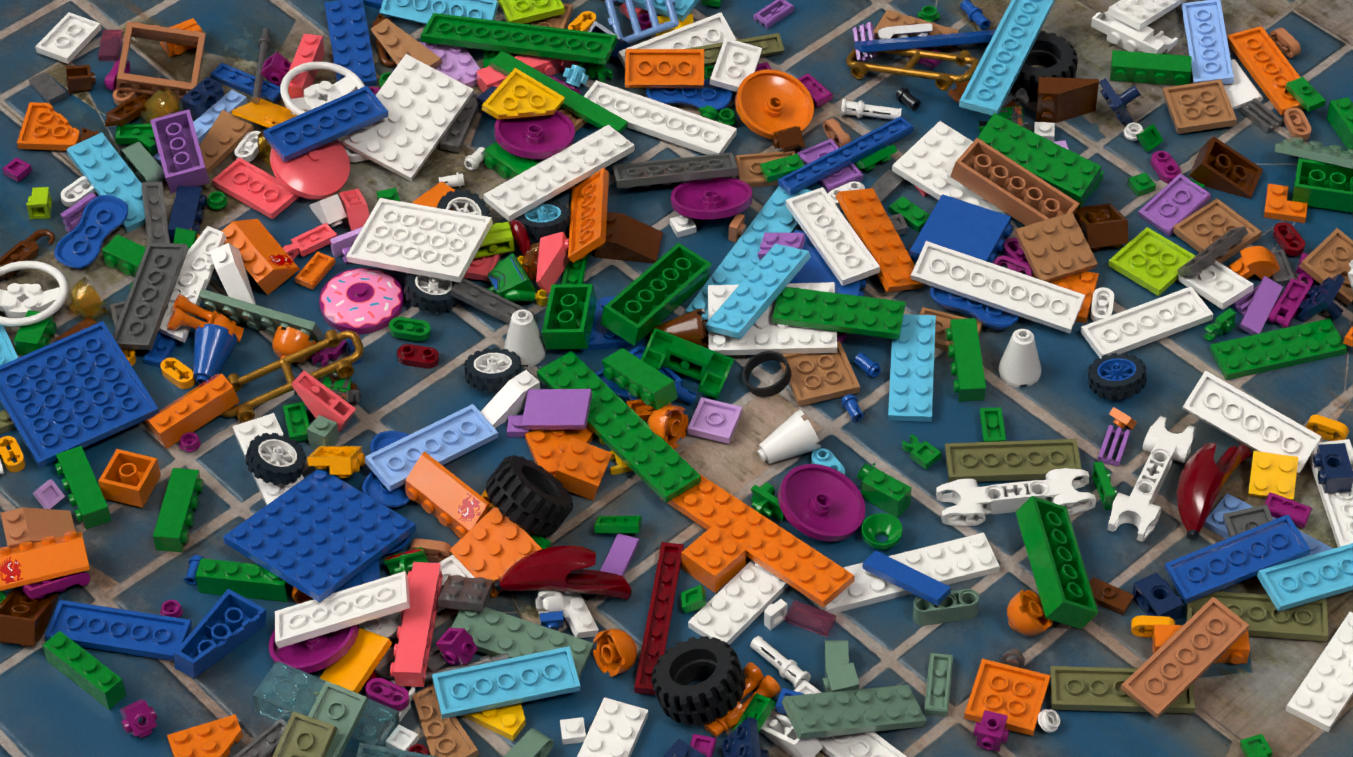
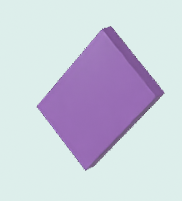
[797,139,863,193]
[1138,173,1211,237]
[521,389,593,430]

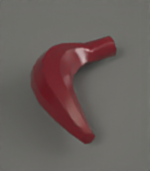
[509,220,534,266]

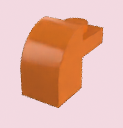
[1227,246,1281,279]

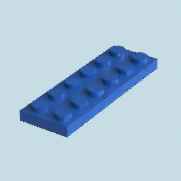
[324,0,377,87]
[263,86,388,162]
[1165,515,1310,604]
[45,600,192,661]

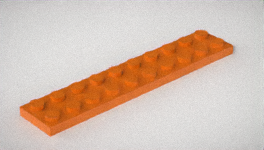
[660,474,855,608]

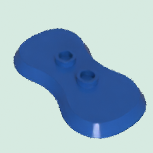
[646,79,733,112]
[54,195,129,269]
[930,286,1020,330]
[362,431,411,508]

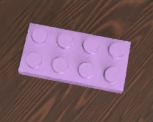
[420,41,480,88]

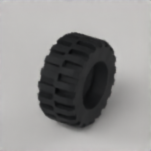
[1010,31,1078,102]
[486,455,573,537]
[651,636,746,725]

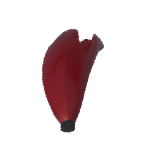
[1177,443,1252,540]
[494,546,632,600]

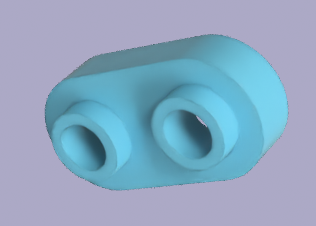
[811,448,845,475]

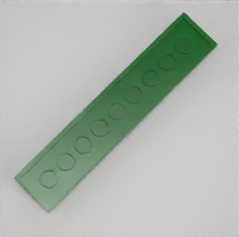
[420,13,617,65]
[537,351,701,503]

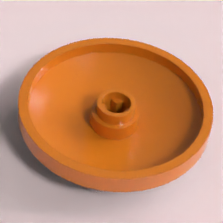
[735,69,814,139]

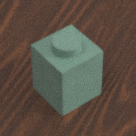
[307,415,340,449]
[822,663,860,692]

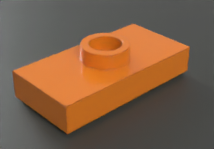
[295,251,336,290]

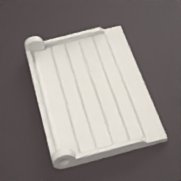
[1223,59,1263,109]

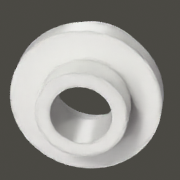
[1124,122,1143,141]
[1038,709,1060,733]

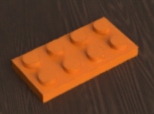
[625,49,704,88]

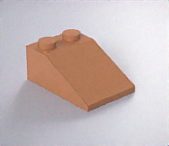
[0,507,75,548]

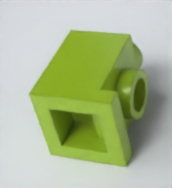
[26,187,52,220]

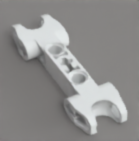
[1107,416,1195,542]
[936,468,1096,527]

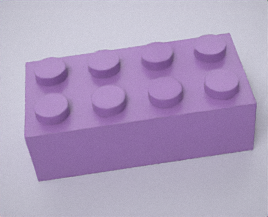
[150,109,210,193]

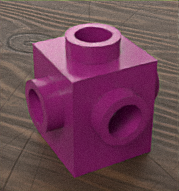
[260,52,292,86]
[436,628,478,665]
[120,699,158,738]
[973,710,1009,752]

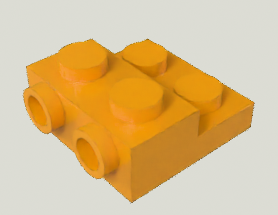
[307,446,365,478]

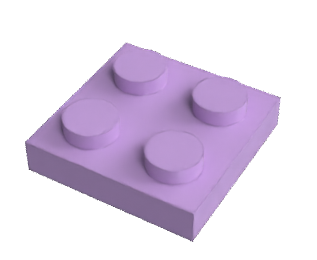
[688,397,743,444]

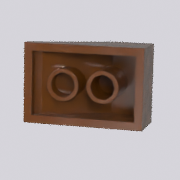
[1036,77,1099,123]
[1189,136,1263,199]
[1074,203,1129,250]
[595,212,663,264]
[0,587,59,647]

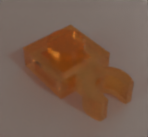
[521,243,540,280]

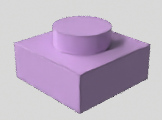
[32,479,65,509]

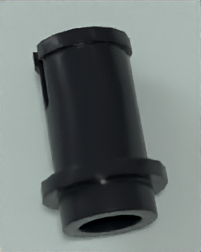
[896,88,921,111]

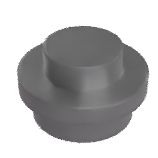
[1001,649,1025,668]

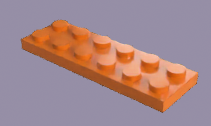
[1227,26,1305,116]
[568,167,609,263]
[836,188,924,292]

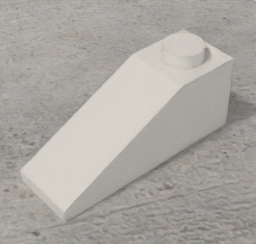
[210,243,256,305]
[481,370,540,428]
[759,710,823,757]

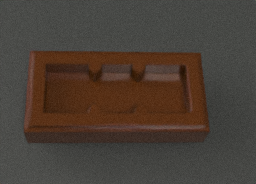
[1089,577,1134,616]

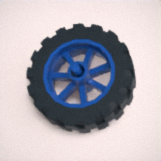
[1088,353,1147,400]

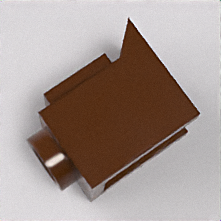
[66,65,96,95]
[772,126,805,151]

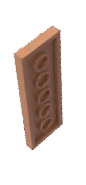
[1121,597,1249,718]

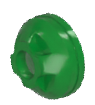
[861,513,903,549]

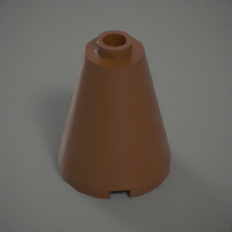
[651,308,709,349]

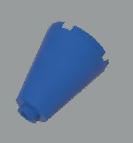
[193,324,238,384]

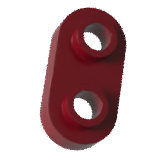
[1273,222,1305,256]
[397,344,439,369]

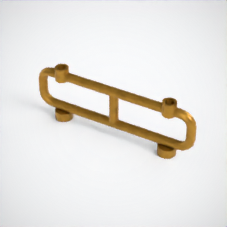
[846,39,979,91]
[221,330,364,423]

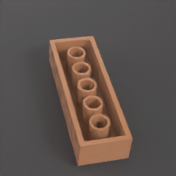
[950,138,1080,226]

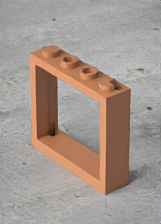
[116,22,206,99]

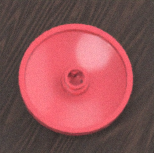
[270,139,350,199]

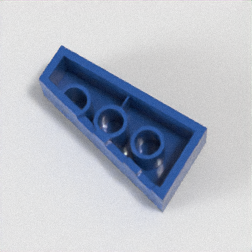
[174,589,266,679]

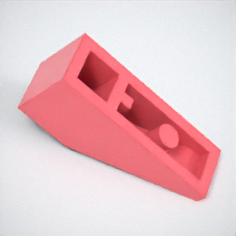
[339,188,369,231]
[536,232,570,295]
[291,371,356,433]

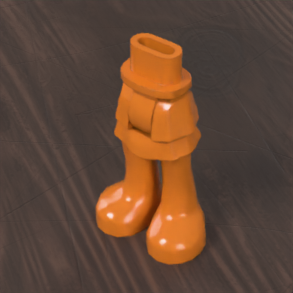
[167,294,244,343]
[704,662,781,737]

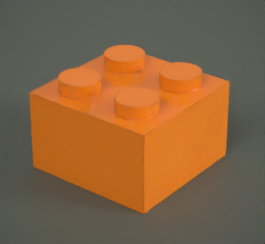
[555,437,612,501]
[98,449,161,508]
[681,526,746,593]

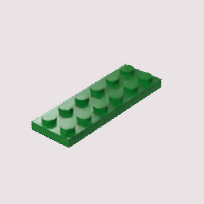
[772,287,906,339]
[1210,318,1347,380]

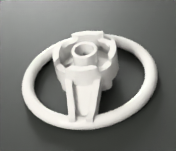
[280,61,365,116]
[0,261,68,327]

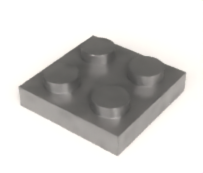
[438,575,493,612]

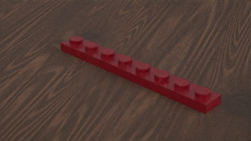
[634,542,684,695]

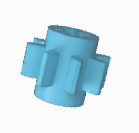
[563,64,589,88]

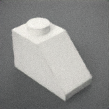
[309,194,347,227]

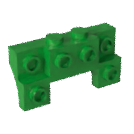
[641,328,735,399]

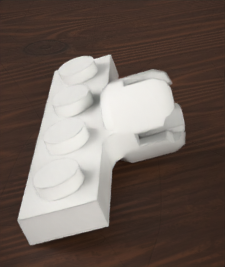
[535,590,599,638]

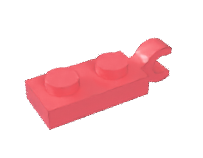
[283,223,337,260]

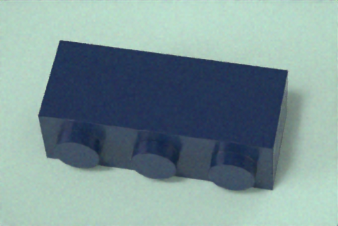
[168,186,207,243]

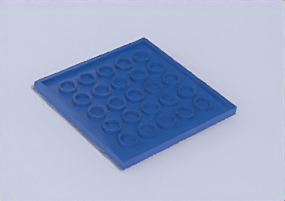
[0,321,159,468]
[223,469,416,603]

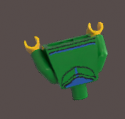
[487,253,548,306]

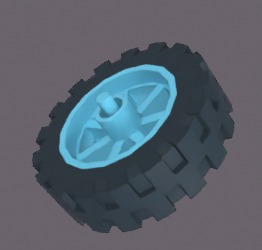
[516,200,570,240]

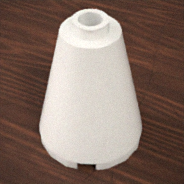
[504,309,546,367]
[998,329,1041,387]
[757,410,821,464]

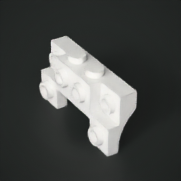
[1091,11,1178,54]

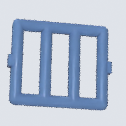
[605,0,679,44]

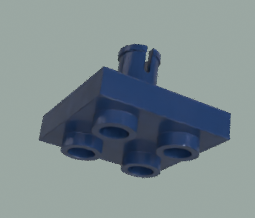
[1099,78,1141,125]
[1296,274,1345,322]
[722,717,769,757]

